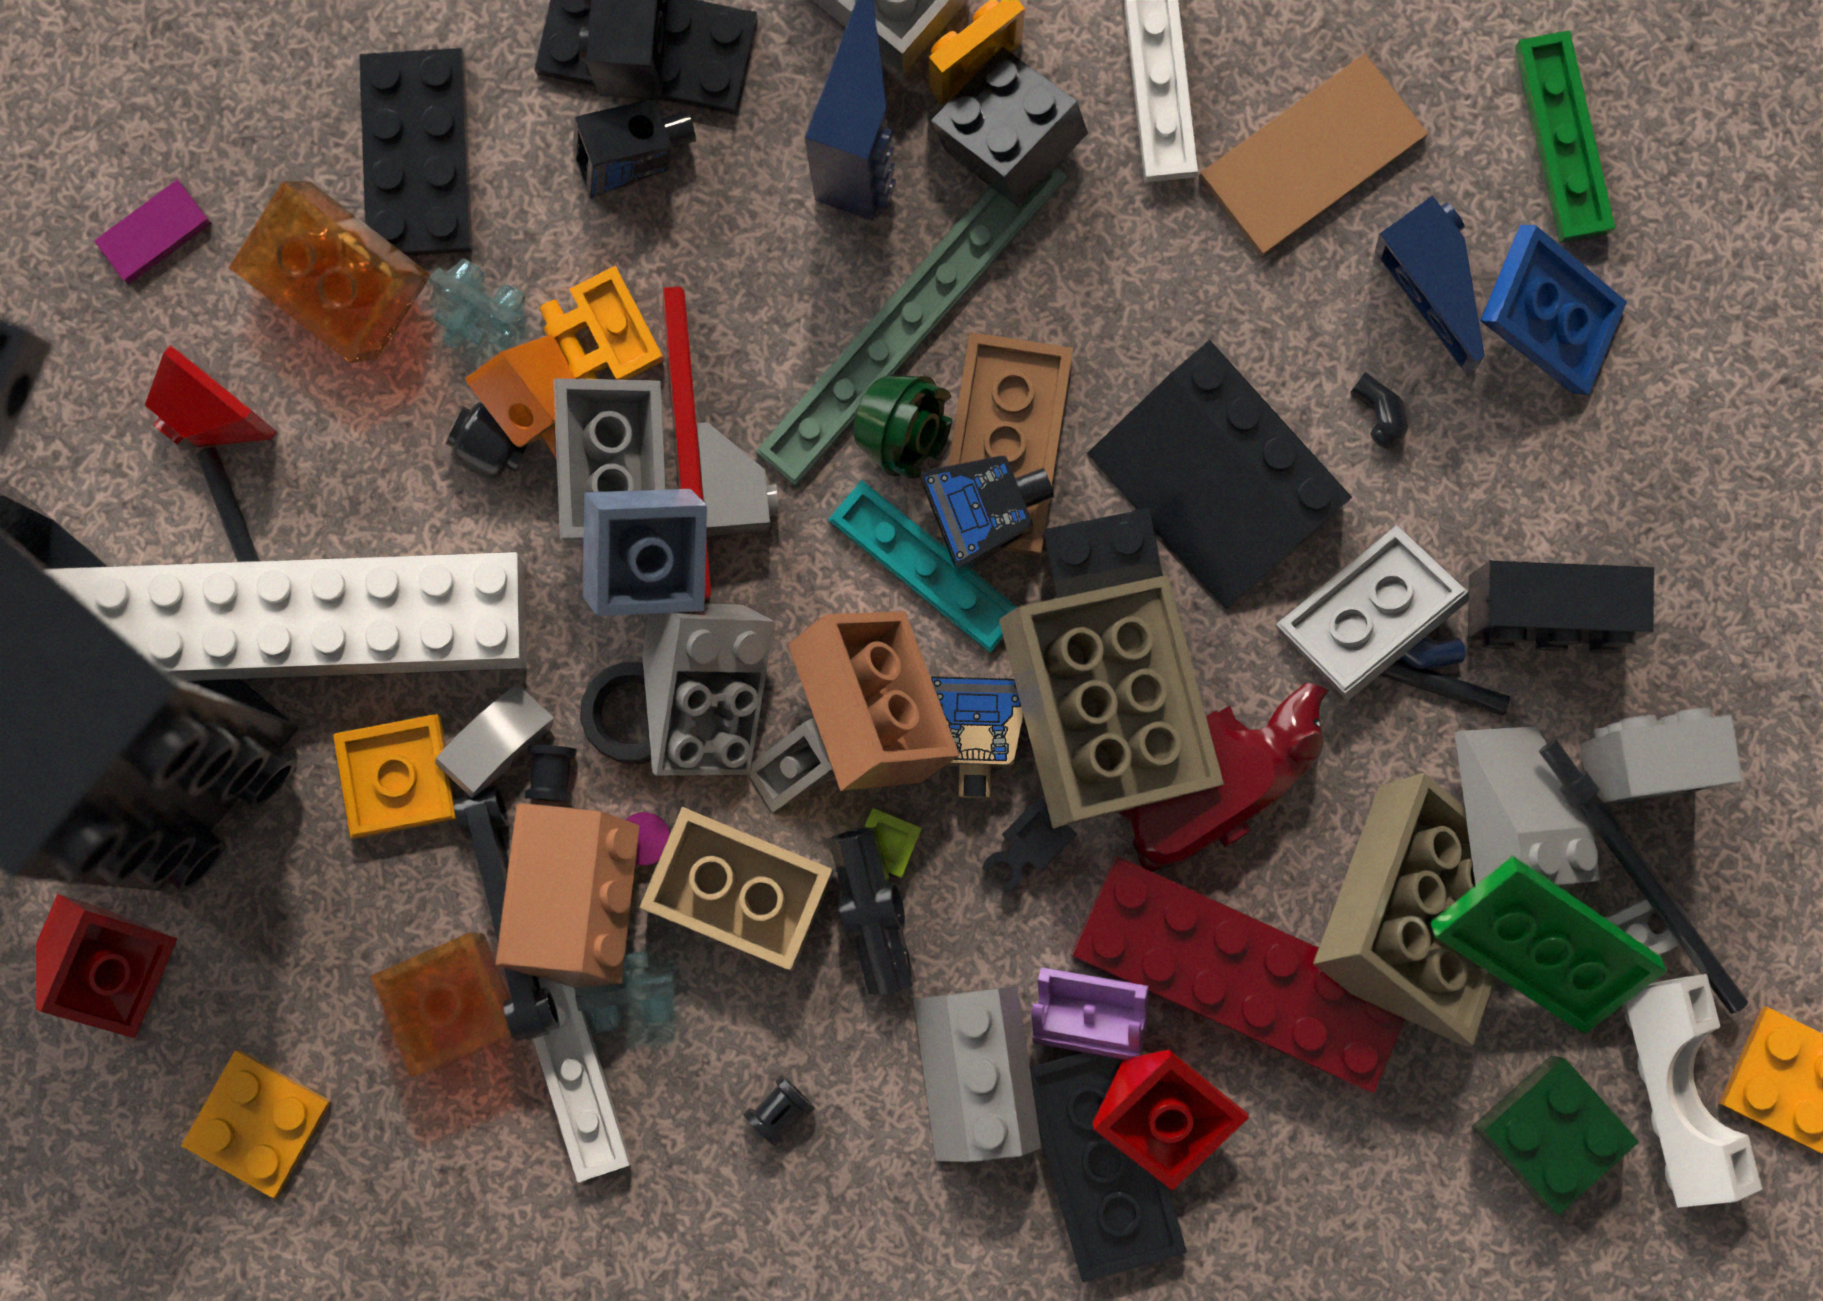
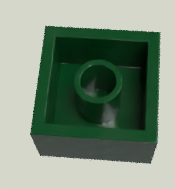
[1471,1055,1639,1215]

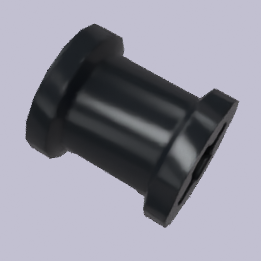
[524,745,577,802]
[743,1075,815,1148]

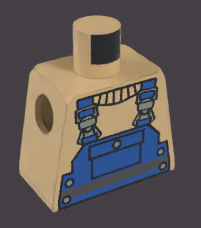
[930,676,1023,798]

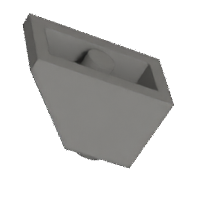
[697,422,779,536]
[749,718,835,813]

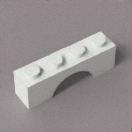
[1624,974,1762,1208]

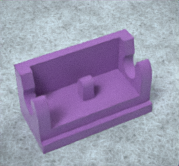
[1031,967,1150,1060]

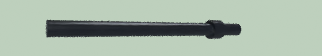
[1539,739,1748,1014]

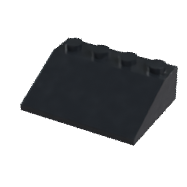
[1087,339,1352,609]

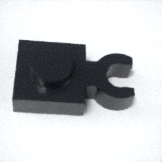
[982,797,1078,893]

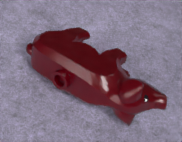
[1118,683,1329,872]

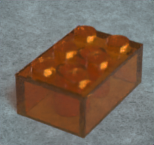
[229,181,432,363]

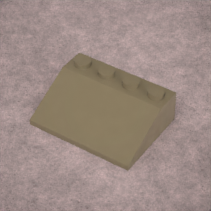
[999,575,1224,828]
[1313,773,1495,1046]

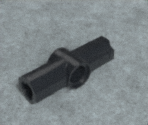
[829,826,915,996]

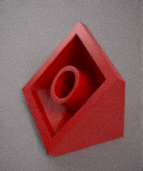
[1092,1050,1249,1191]

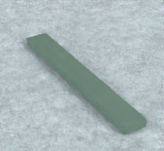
[756,167,1067,487]

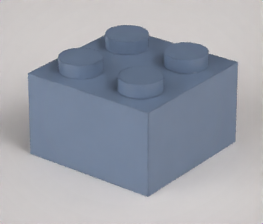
[583,489,707,616]

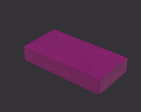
[94,179,212,285]

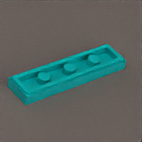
[828,480,1017,654]

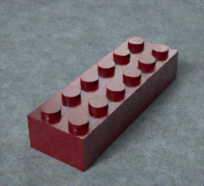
[1070,856,1406,1093]

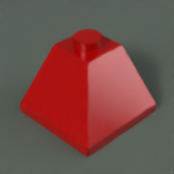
[145,345,278,447]
[36,894,177,1038]

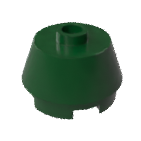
[853,376,952,479]

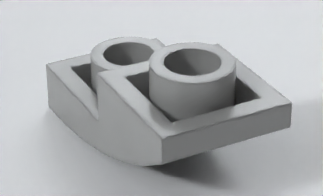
[435,684,554,798]

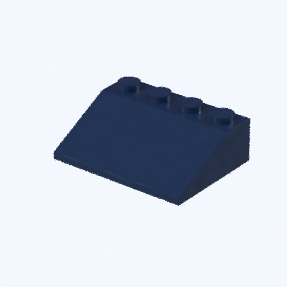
[804,0,896,221]

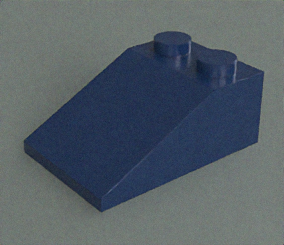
[1375,195,1485,377]

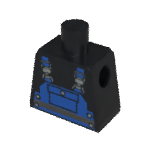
[573,99,696,199]
[921,456,1054,575]

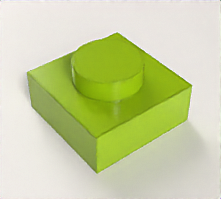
[865,808,923,878]

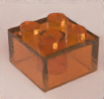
[370,932,513,1077]

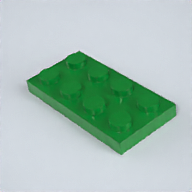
[1431,855,1667,1034]

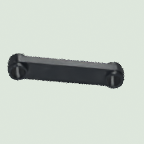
[454,786,560,1041]

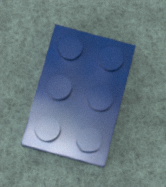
[1480,225,1627,395]

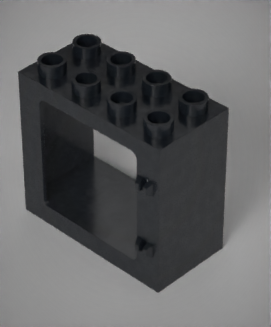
[0,481,299,892]

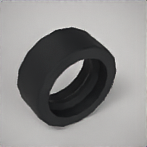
[580,662,651,764]

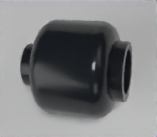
[445,402,528,480]

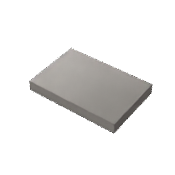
[1276,525,1470,701]

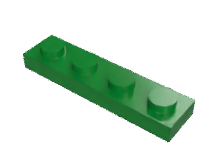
[1515,30,1616,243]

